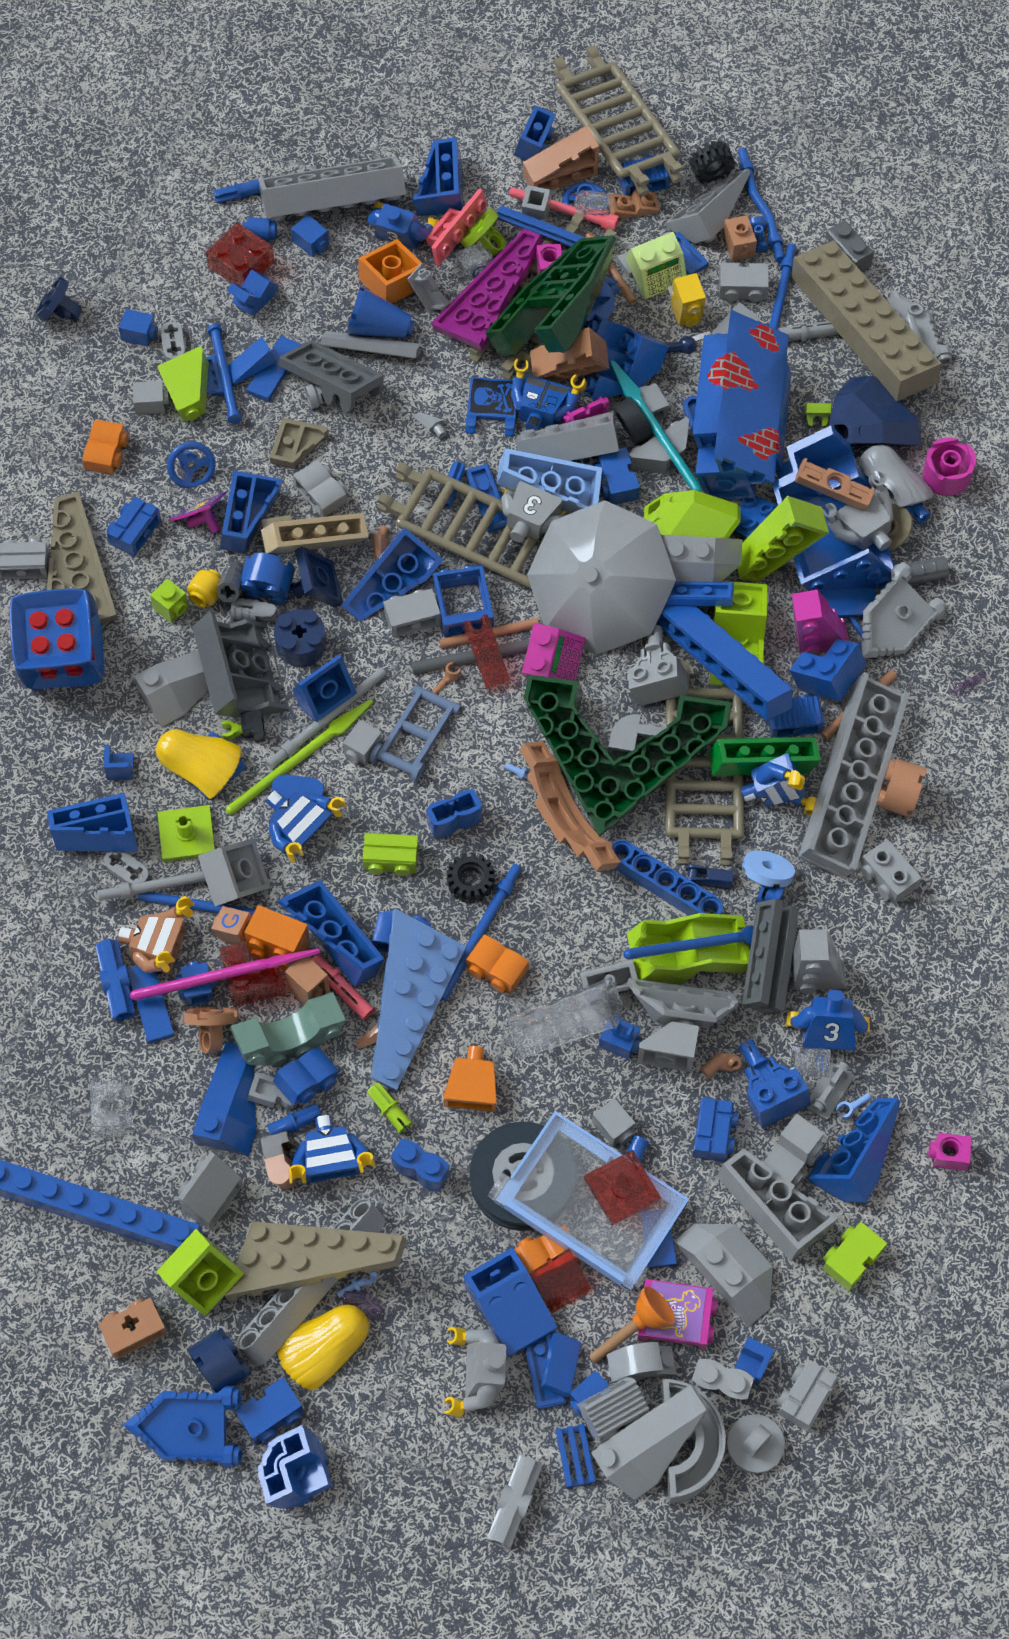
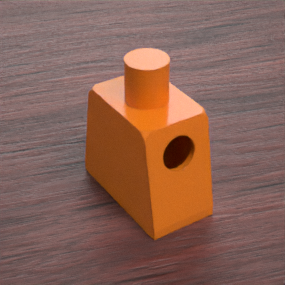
[443,1046,496,1112]

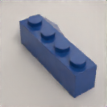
[278,880,384,987]

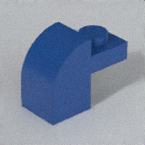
[227,270,280,315]

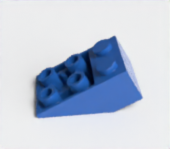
[463,1247,558,1358]

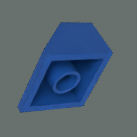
[292,655,357,722]

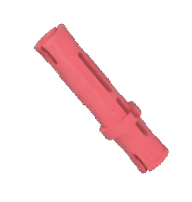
[311,953,375,1021]

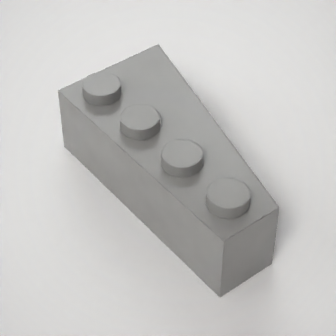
[717,1148,839,1261]

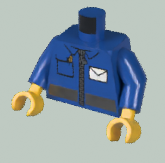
[511,358,587,431]

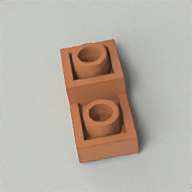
[607,190,660,219]

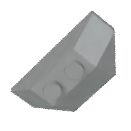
[661,535,743,582]
[627,978,739,1028]
[673,1224,773,1327]

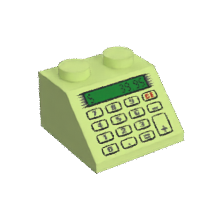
[625,232,687,300]

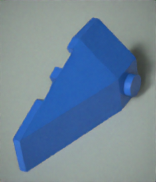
[340,528,443,621]
[192,1042,256,1156]
[807,1098,901,1202]

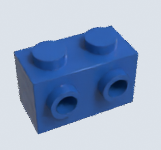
[514,105,556,161]

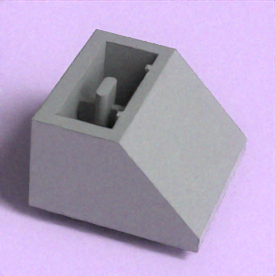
[178,1152,243,1230]

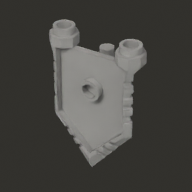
[888,290,953,366]
[861,562,947,659]

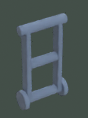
[370,685,461,783]

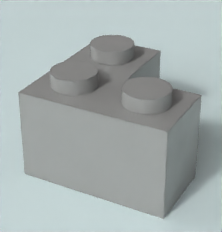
[763,1113,824,1188]

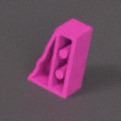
[792,590,849,655]

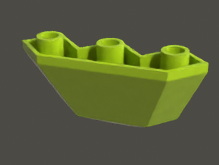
[644,490,741,538]

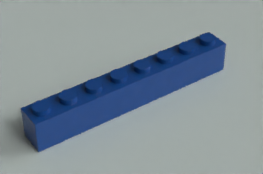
[656,605,793,721]
[0,1160,203,1253]

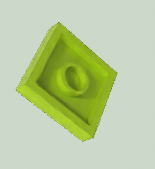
[157,805,215,862]

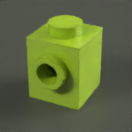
[150,578,189,623]

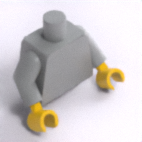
[444,1327,506,1418]

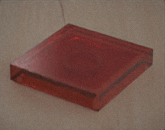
[584,1150,661,1226]

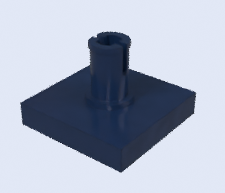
[291,546,343,607]

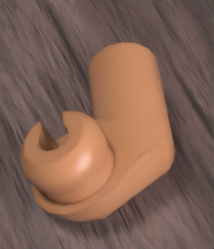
[700,1053,742,1079]

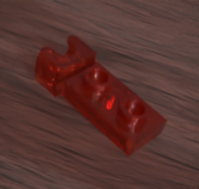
[462,614,510,689]

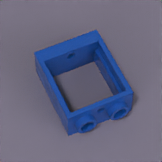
[433,565,494,637]

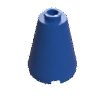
[346,287,415,339]

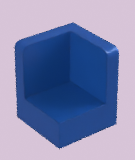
[104,745,134,780]
[734,1337,774,1386]

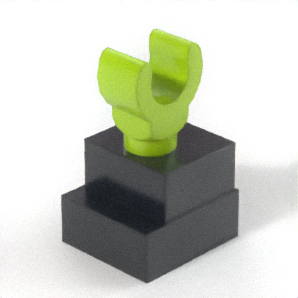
[221,709,266,743]

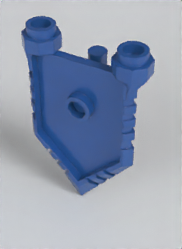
[123,1386,242,1468]

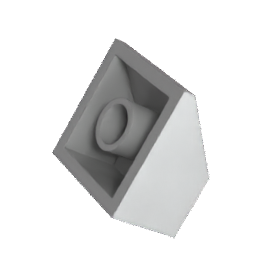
[198,838,271,906]
[637,1020,699,1072]

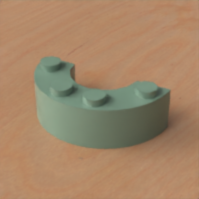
[231,992,345,1068]

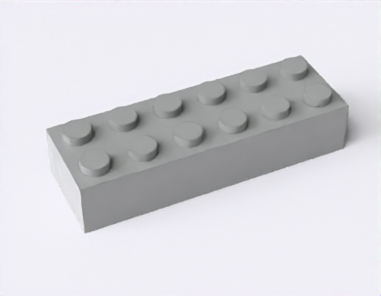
[258,156,406,220]

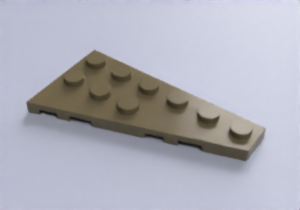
[47,491,118,624]
[225,1221,407,1301]

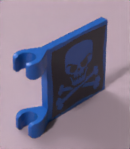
[466,377,516,437]

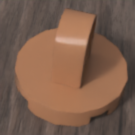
[183,1007,238,1053]

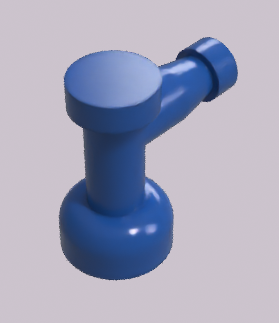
[749,216,769,253]

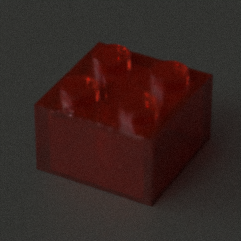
[206,222,275,286]

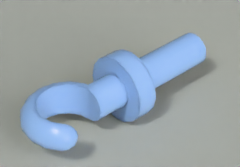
[504,763,529,780]
[336,1272,377,1298]

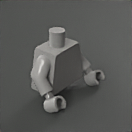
[822,471,893,551]

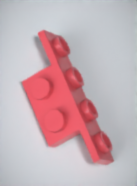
[426,189,487,266]

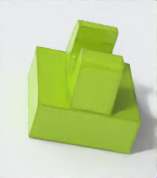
[804,403,831,426]

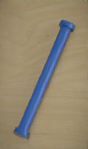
[207,324,242,424]

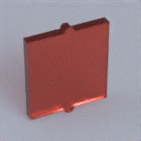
[529,1248,592,1314]

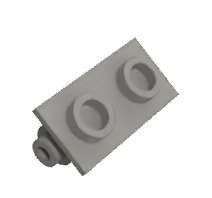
[407,263,449,315]
[806,1062,855,1120]

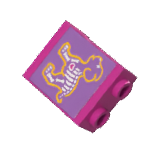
[637,1279,718,1351]

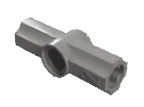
[487,1456,543,1550]

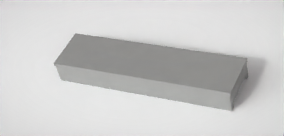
[798,672,910,878]

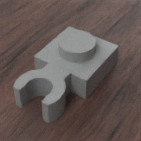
[247,1072,294,1110]

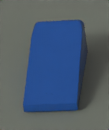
[228,337,276,385]

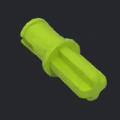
[367,1082,413,1134]

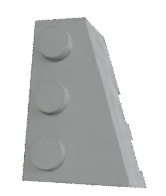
[791,929,846,994]

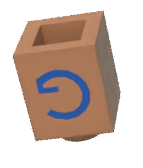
[211,906,252,948]

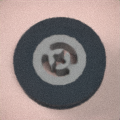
[470,1122,576,1231]

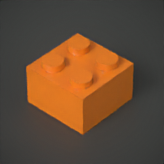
[358,239,425,304]
[244,905,311,971]

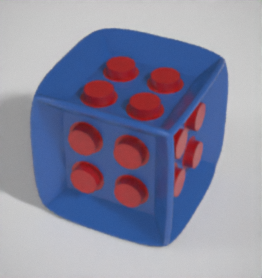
[9,588,104,689]

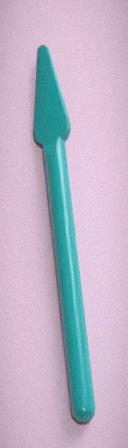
[610,361,702,492]

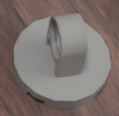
[727,1414,785,1474]

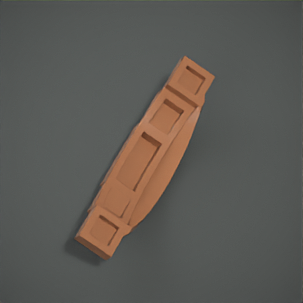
[519,741,620,871]

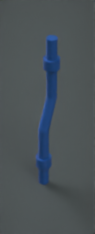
[738,148,785,263]

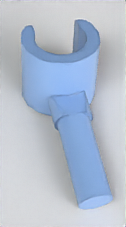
[836,1093,871,1120]

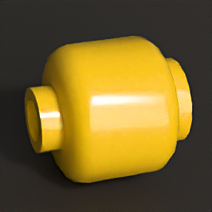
[187,569,221,608]

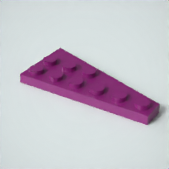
[431,228,543,351]

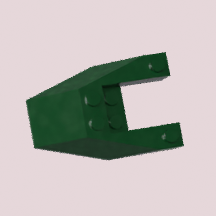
[485,235,616,356]

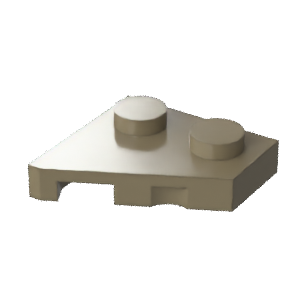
[269,418,329,468]

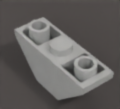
[629,416,690,473]

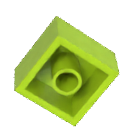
[156,1229,245,1316]

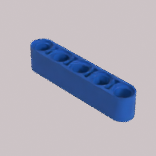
[612,840,723,916]

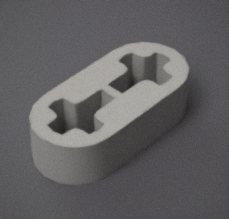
[160,321,186,361]
[104,851,150,885]

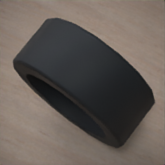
[613,397,654,446]

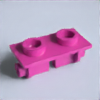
[561,397,610,424]

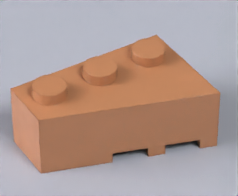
[523,125,599,190]
[530,327,609,382]

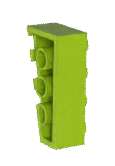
[737,496,829,582]

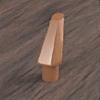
[371,526,390,561]
[357,1025,378,1049]

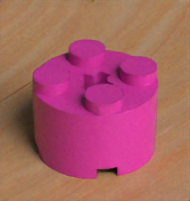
[922,437,976,495]

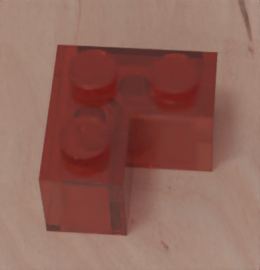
[219,941,286,1007]

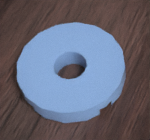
[742,850,795,887]

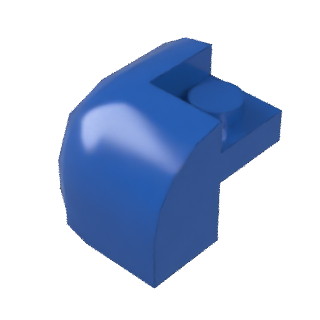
[258,1425,333,1509]

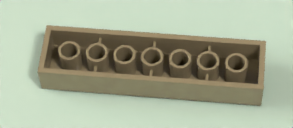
[791,241,942,401]

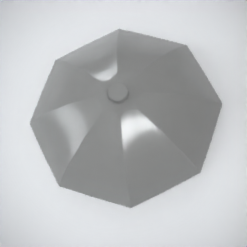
[527,501,676,655]

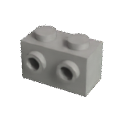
[860,839,922,904]

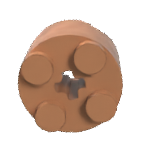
[876,758,927,818]

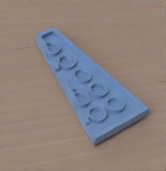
[370,909,466,1091]

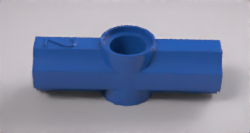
[95,938,136,1021]

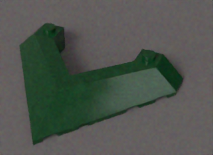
[523,675,732,837]

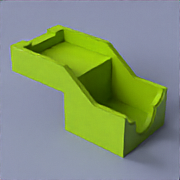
[710,581,767,685]
[627,913,750,984]

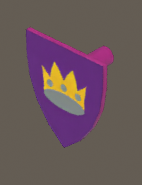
[169,492,226,534]

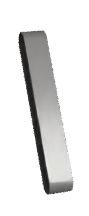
[236,1198,385,1366]

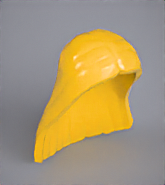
[155,729,241,799]
[277,1304,369,1390]

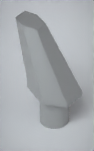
[413,412,447,439]

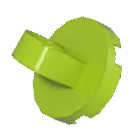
[460,208,506,256]

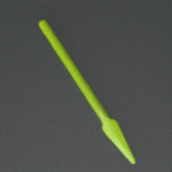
[226,699,373,815]

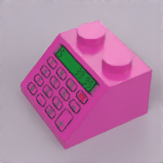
[522,623,586,681]

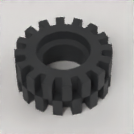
[690,141,735,184]
[447,852,495,903]

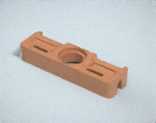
[795,458,875,511]

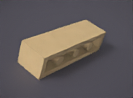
[261,513,368,554]

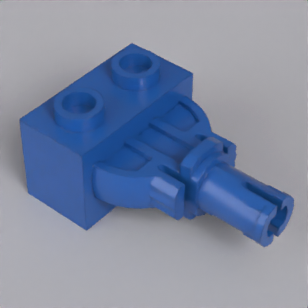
[739,1039,811,1129]

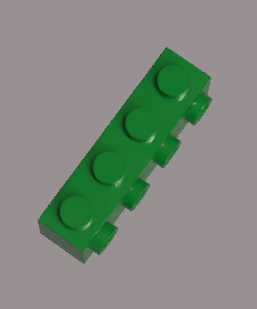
[708,737,821,776]

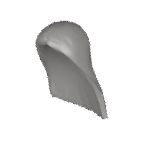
[859,444,934,508]

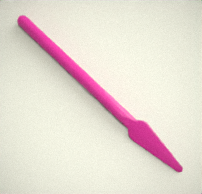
[130,949,321,1001]

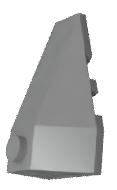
[665,168,750,243]
[134,651,209,728]
[591,1384,709,1500]

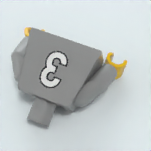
[501,480,567,542]

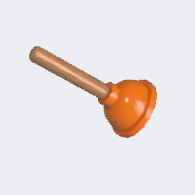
[590,1286,675,1363]

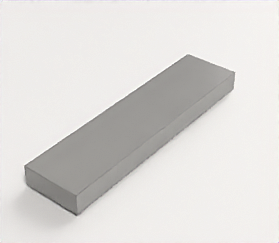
[321,331,420,358]

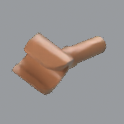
[431,662,461,694]

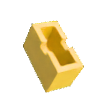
[670,273,706,327]

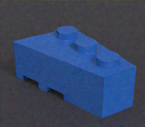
[413,137,464,216]
[220,470,283,553]
[47,793,138,852]

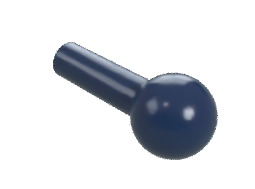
[664,336,697,354]

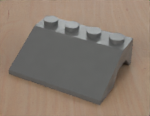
[192,611,290,718]

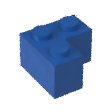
[789,639,867,701]

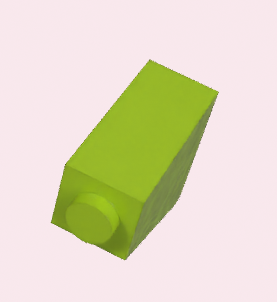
[157,346,209,422]

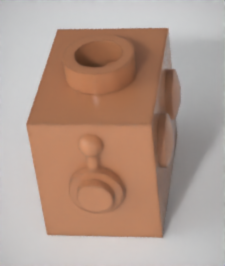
[723,215,757,262]

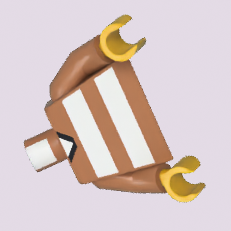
[118,896,195,975]

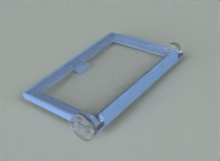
[488,1111,689,1292]

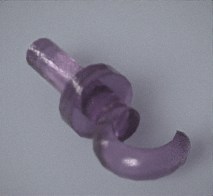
[953,670,986,695]

